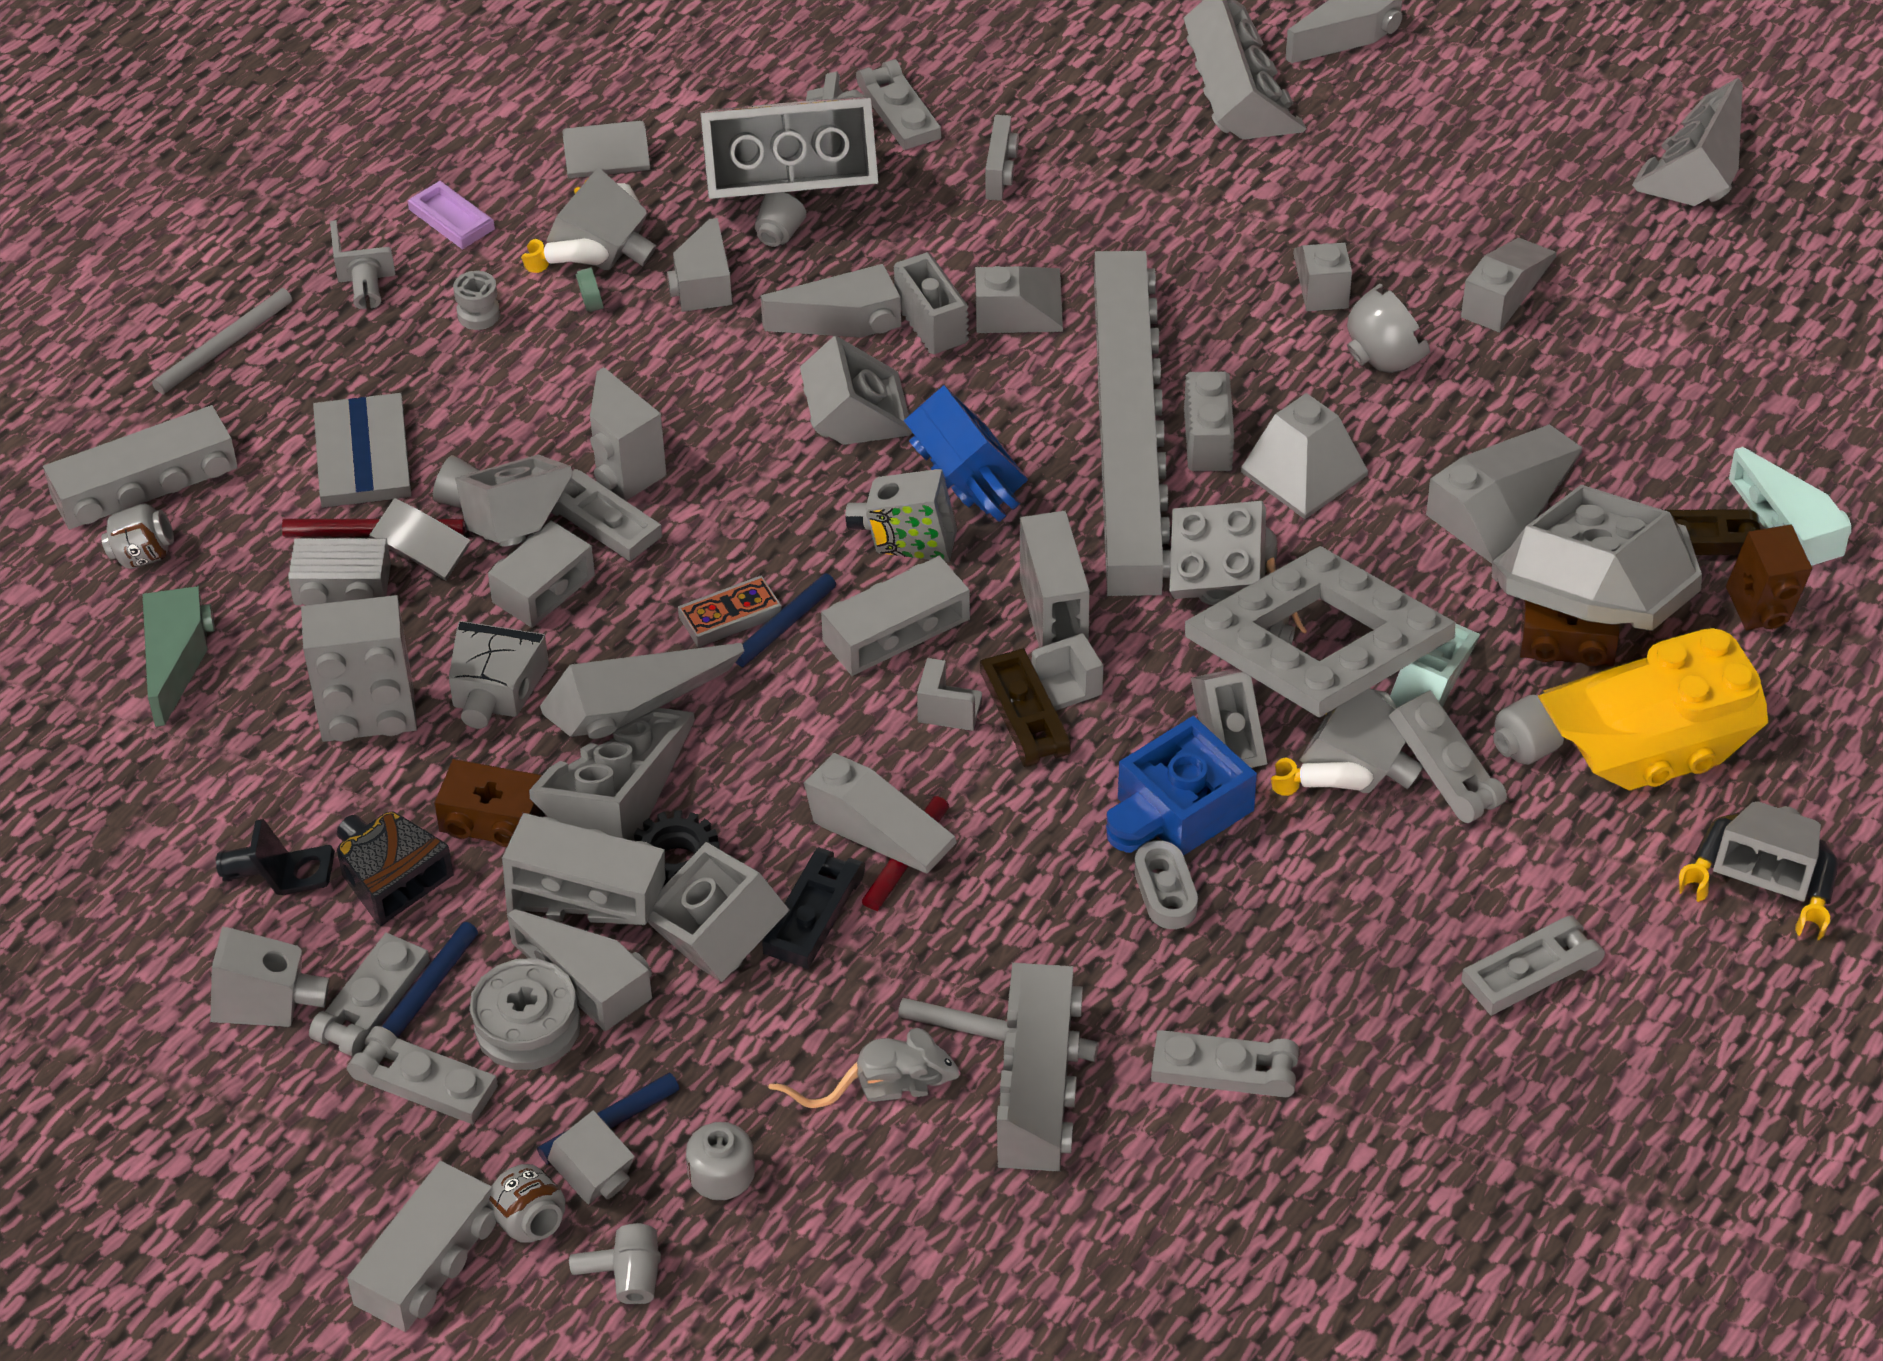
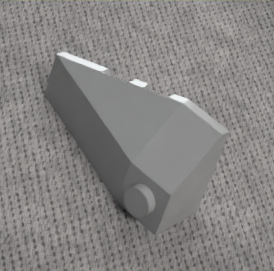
[1632,78,1743,206]
[1426,424,1583,563]
[540,643,744,739]
[529,708,695,841]

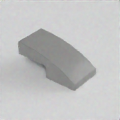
[370,498,471,581]

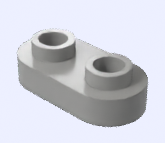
[1134,841,1198,929]

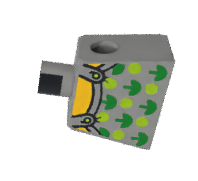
[845,469,957,562]

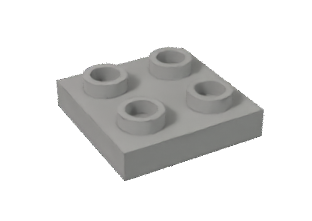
[1169,501,1266,605]

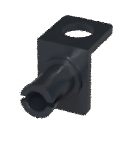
[216,819,335,895]

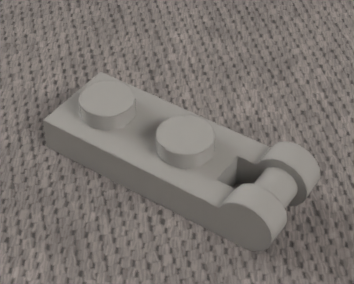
[856,59,941,150]
[551,469,662,562]
[1389,690,1507,823]
[1461,915,1605,1016]
[309,932,430,1057]
[347,1026,498,1125]
[1151,1030,1299,1097]

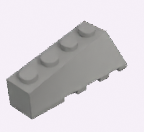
[1183,0,1307,140]
[997,963,1083,1171]

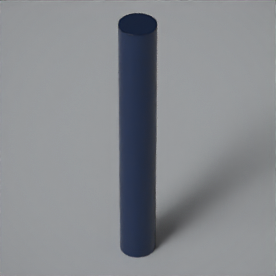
[735,573,836,668]
[381,922,478,1038]
[537,1072,679,1165]

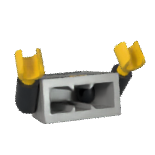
[1679,802,1838,940]

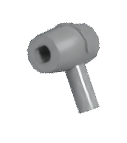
[569,1223,661,1304]

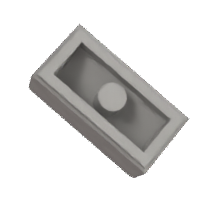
[562,121,650,179]

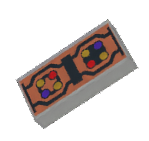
[678,575,781,648]

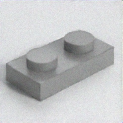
[985,115,1019,201]

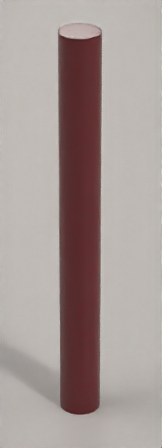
[282,519,465,537]

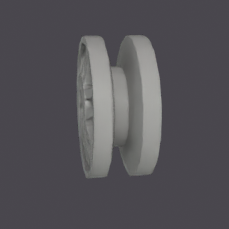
[470,958,581,1070]

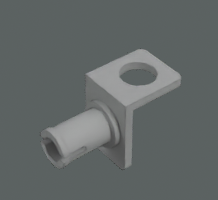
[330,220,395,309]

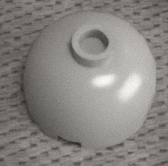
[1347,283,1430,373]

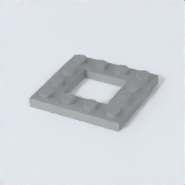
[1185,546,1455,718]

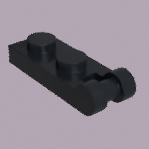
[762,847,865,969]

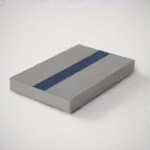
[313,393,412,508]

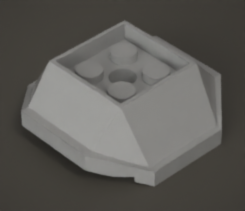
[1492,485,1702,630]

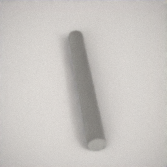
[152,288,292,395]
[898,998,1099,1062]

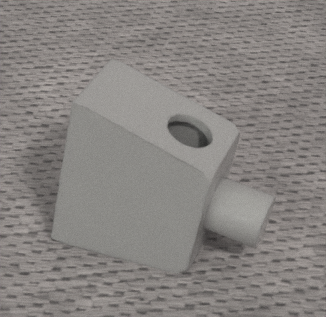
[210,927,330,1027]

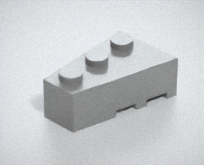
[502,813,666,925]

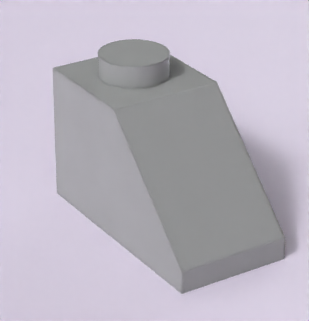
[667,218,732,312]
[1293,243,1352,311]
[1191,668,1268,768]

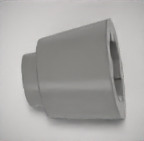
[755,192,806,247]
[433,455,480,508]

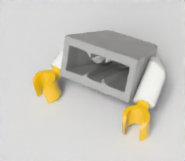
[521,168,656,273]
[1270,688,1423,796]

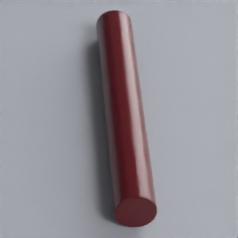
[862,796,949,911]

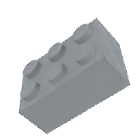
[301,595,417,742]

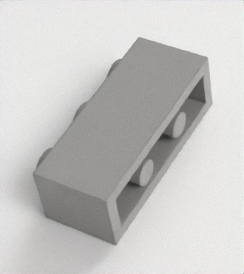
[821,555,970,676]
[347,1160,496,1332]

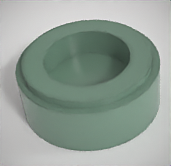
[575,267,604,313]

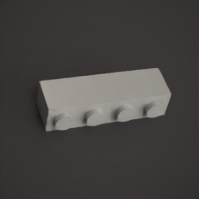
[43,405,238,530]

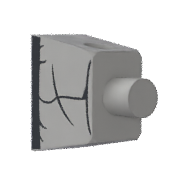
[449,621,549,729]

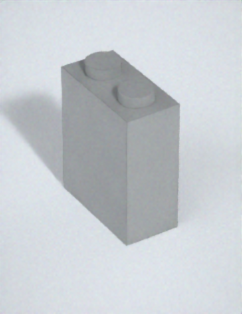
[1020,510,1090,648]

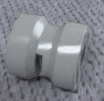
[453,271,500,330]

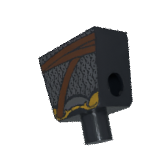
[337,811,454,926]

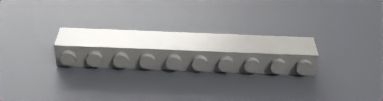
[1094,251,1171,596]

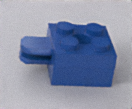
[903,385,1028,522]
[1106,715,1257,856]

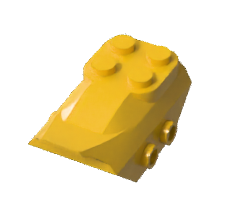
[1538,628,1768,791]

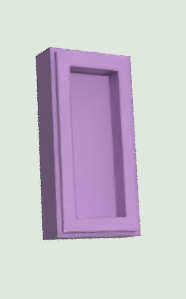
[408,181,495,250]

